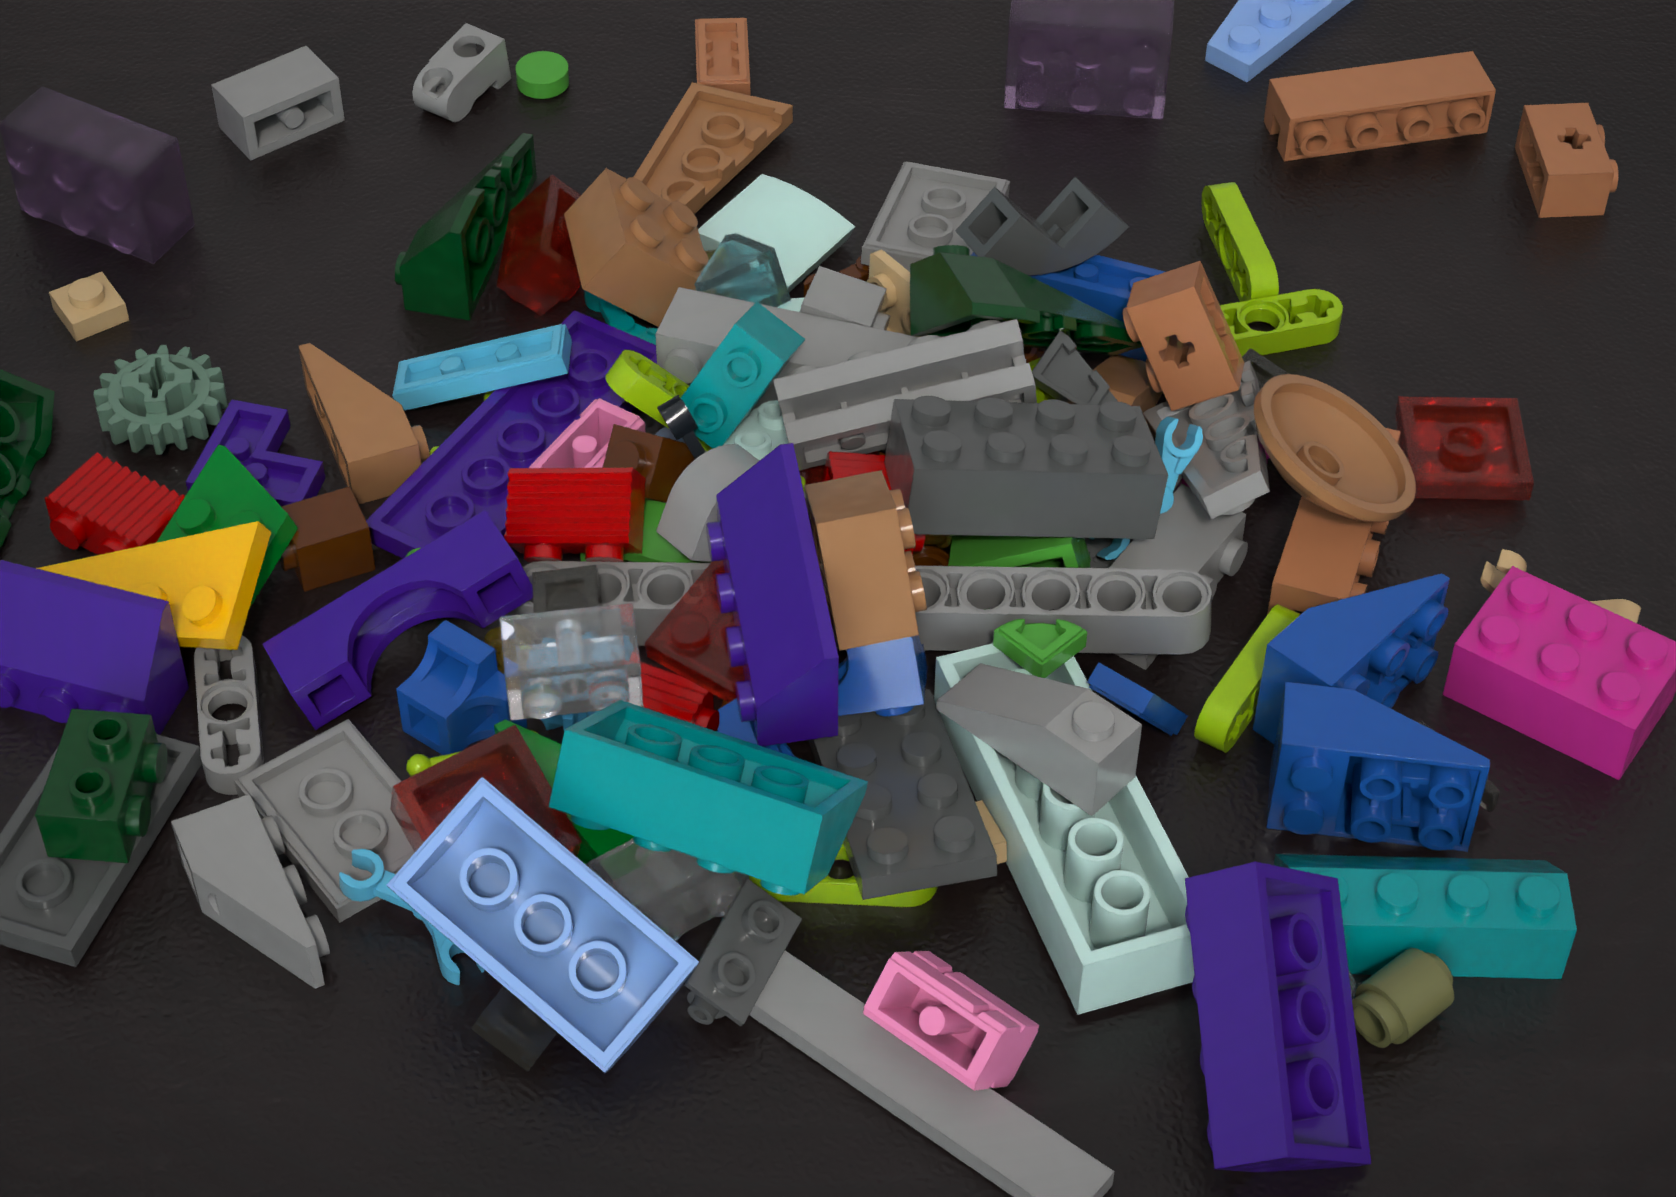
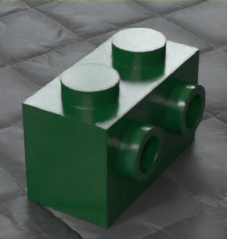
[35,709,167,863]

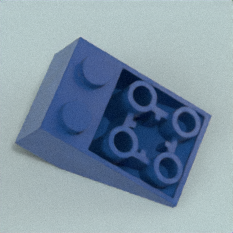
[1253,573,1450,744]
[1266,682,1490,852]

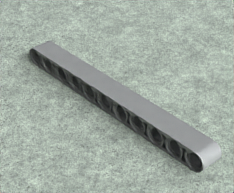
[516,561,1212,655]

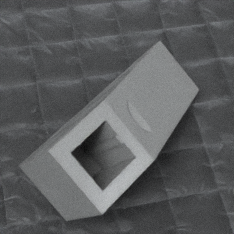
[171,794,330,989]

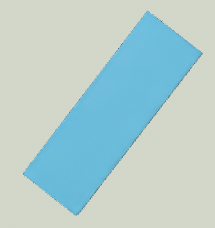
[392,324,572,411]

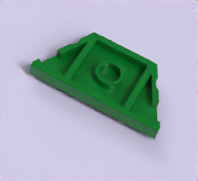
[156,445,298,609]

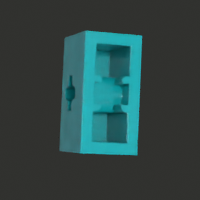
[681,301,805,449]

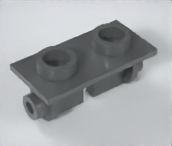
[684,878,802,1026]

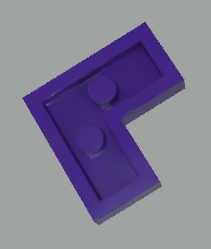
[186,399,326,506]

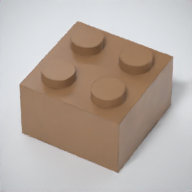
[564,168,715,327]
[804,470,927,651]

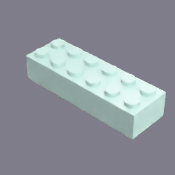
[934,643,1194,1015]

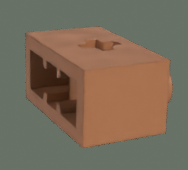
[1515,103,1618,218]
[1123,261,1244,411]

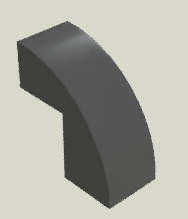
[955,177,1129,275]

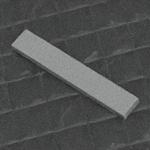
[749,951,1114,1197]

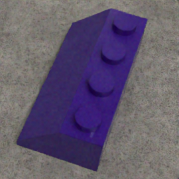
[706,443,839,746]
[0,560,189,735]
[1185,861,1371,1172]

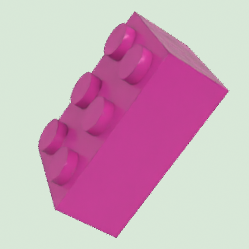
[1443,566,1676,780]

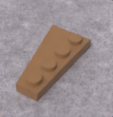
[633,82,793,214]

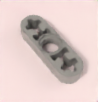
[194,635,264,795]

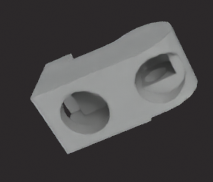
[412,23,511,122]

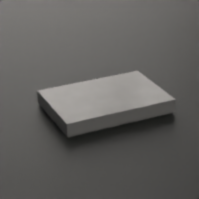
[861,161,1010,272]
[234,719,439,923]

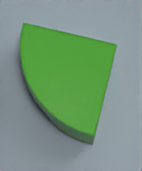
[993,619,1088,678]

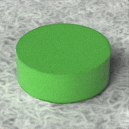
[515,51,569,99]

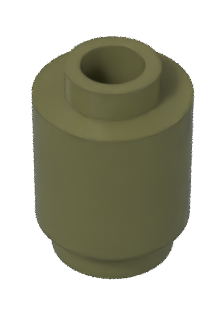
[1352,948,1454,1048]

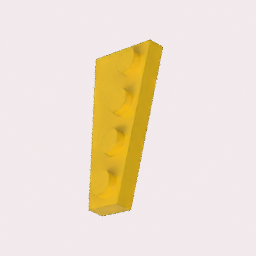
[36,521,271,650]

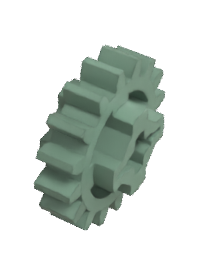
[93,345,228,455]

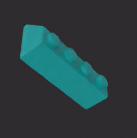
[549,700,868,896]
[1274,854,1577,979]

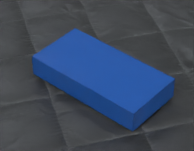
[1087,662,1188,736]

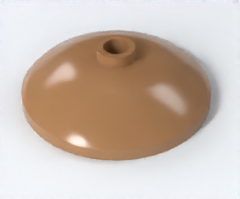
[1254,374,1416,522]

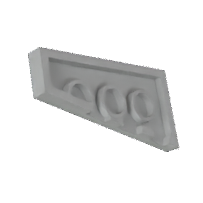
[1142,360,1270,519]

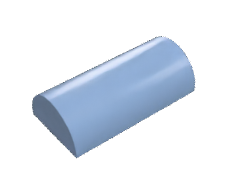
[387,777,699,1073]

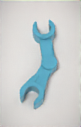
[1089,416,1203,560]
[339,849,485,985]

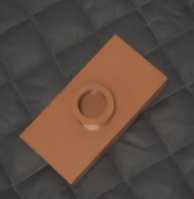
[695,18,751,96]

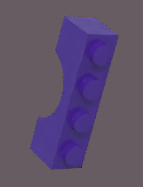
[262,510,538,730]

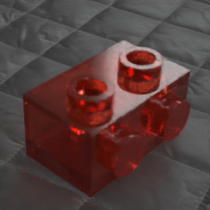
[497,175,581,316]

